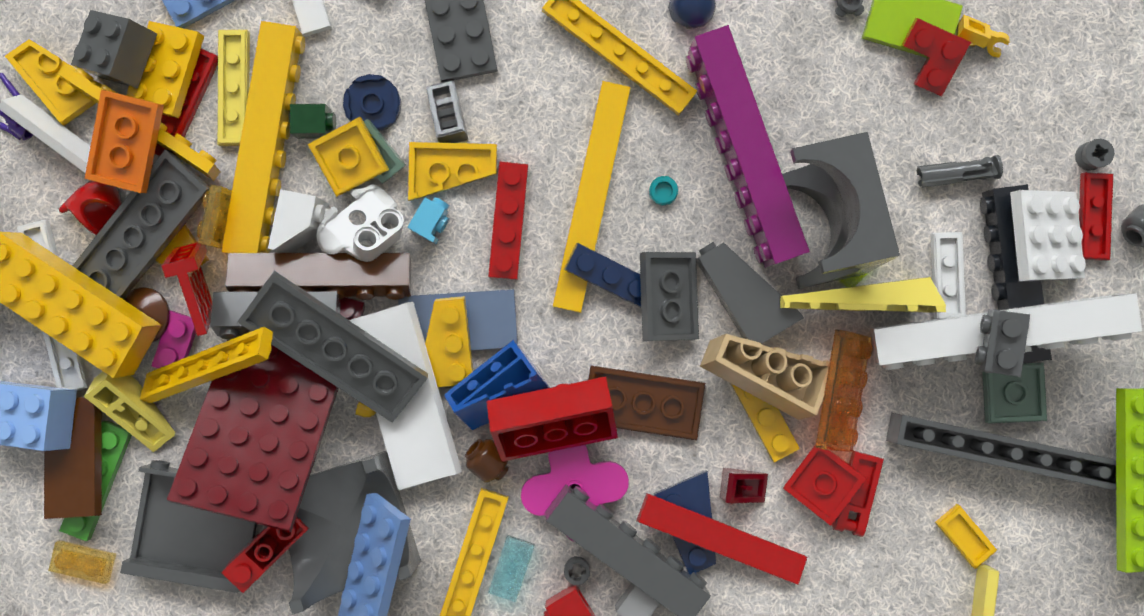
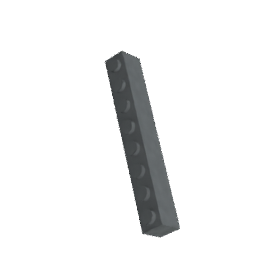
[886,412,1116,490]

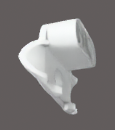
[316,184,404,262]

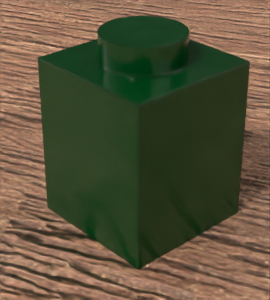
[290,104,336,139]

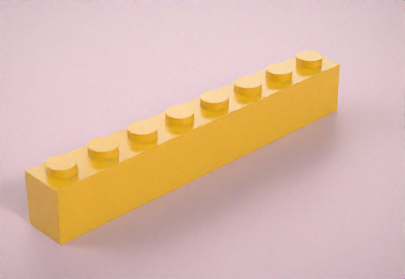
[222,21,305,254]

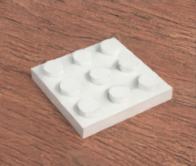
[1010,190,1086,281]

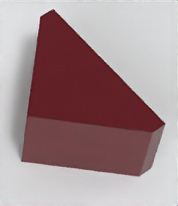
[720,467,768,504]

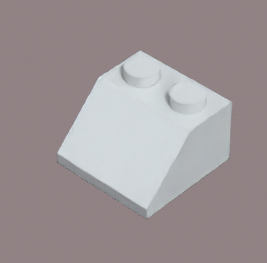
[268,189,330,253]

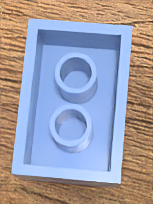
[0,381,77,451]

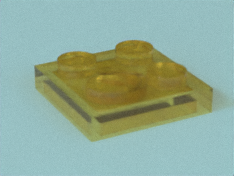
[197,184,232,249]

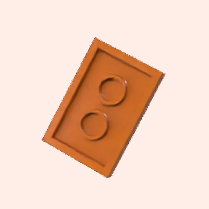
[84,89,164,193]

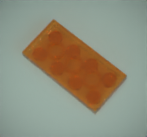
[815,329,873,452]

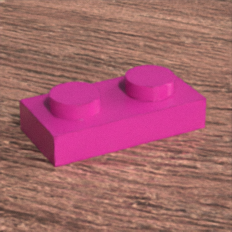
[151,311,196,369]

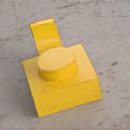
[958,15,1010,58]

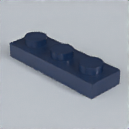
[564,243,641,308]

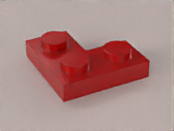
[902,18,971,97]

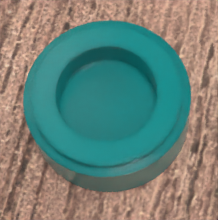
[649,176,678,206]

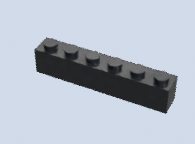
[980,184,1052,363]

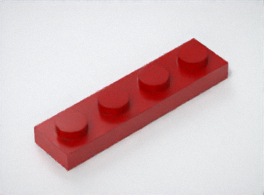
[488,161,529,280]

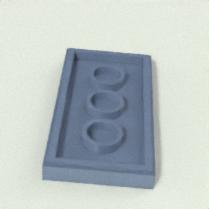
[398,289,518,350]

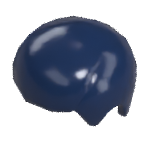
[668,0,716,29]

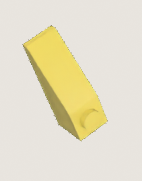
[84,371,175,452]

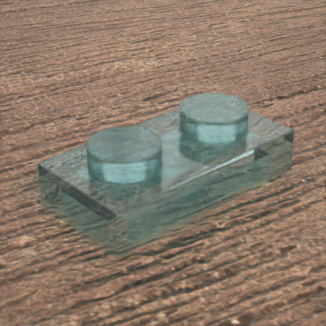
[488,534,535,602]

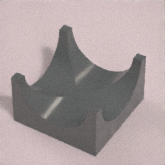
[782,132,900,289]
[289,450,421,615]

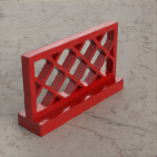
[161,240,213,336]

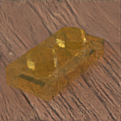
[48,540,116,584]

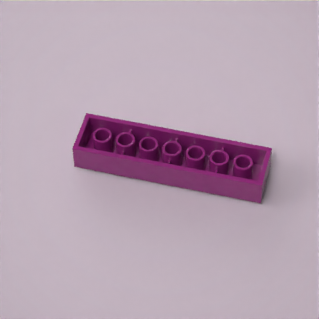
[685,25,810,268]

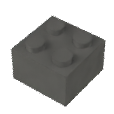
[71,10,157,88]

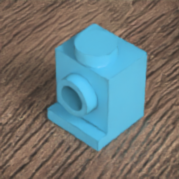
[407,197,450,244]

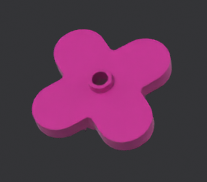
[521,445,629,542]

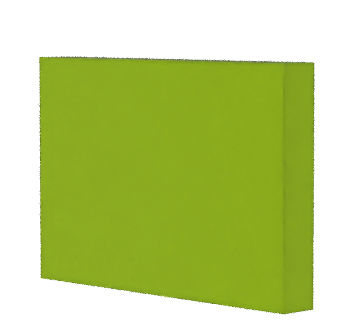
[861,0,963,58]

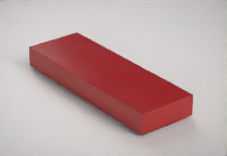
[1079,172,1113,261]

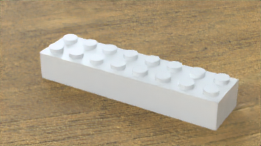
[870,293,1142,370]

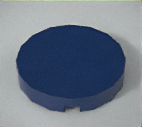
[343,74,402,132]

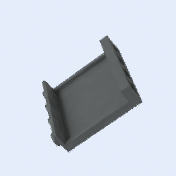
[120,460,257,593]

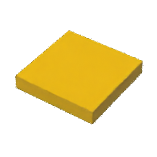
[308,117,389,197]

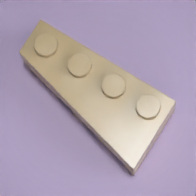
[700,334,835,420]

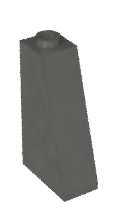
[696,242,804,344]

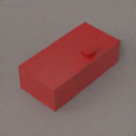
[487,376,618,462]

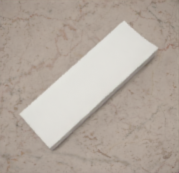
[349,302,462,491]

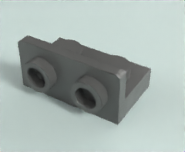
[975,309,1030,377]

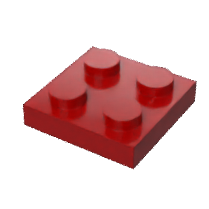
[783,442,868,526]

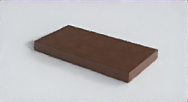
[588,365,706,441]
[44,397,102,519]

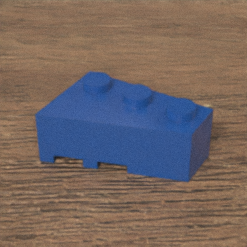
[444,340,550,430]

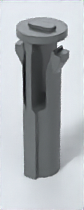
[916,155,1003,188]

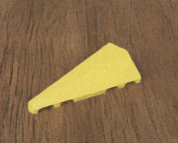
[780,277,946,313]

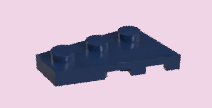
[653,470,716,575]

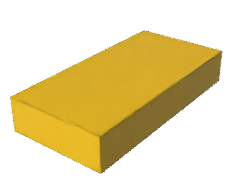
[935,504,997,569]

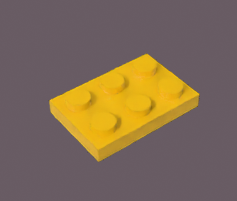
[126,21,204,118]

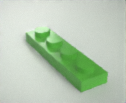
[59,421,132,541]

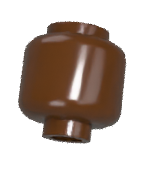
[465,439,509,483]

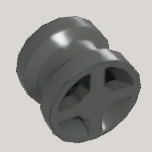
[1075,138,1115,171]

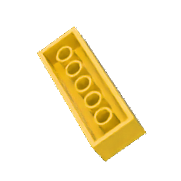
[0,231,162,378]

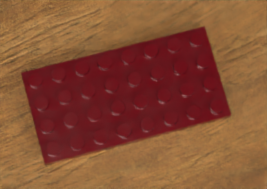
[167,297,365,532]

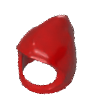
[59,180,122,235]

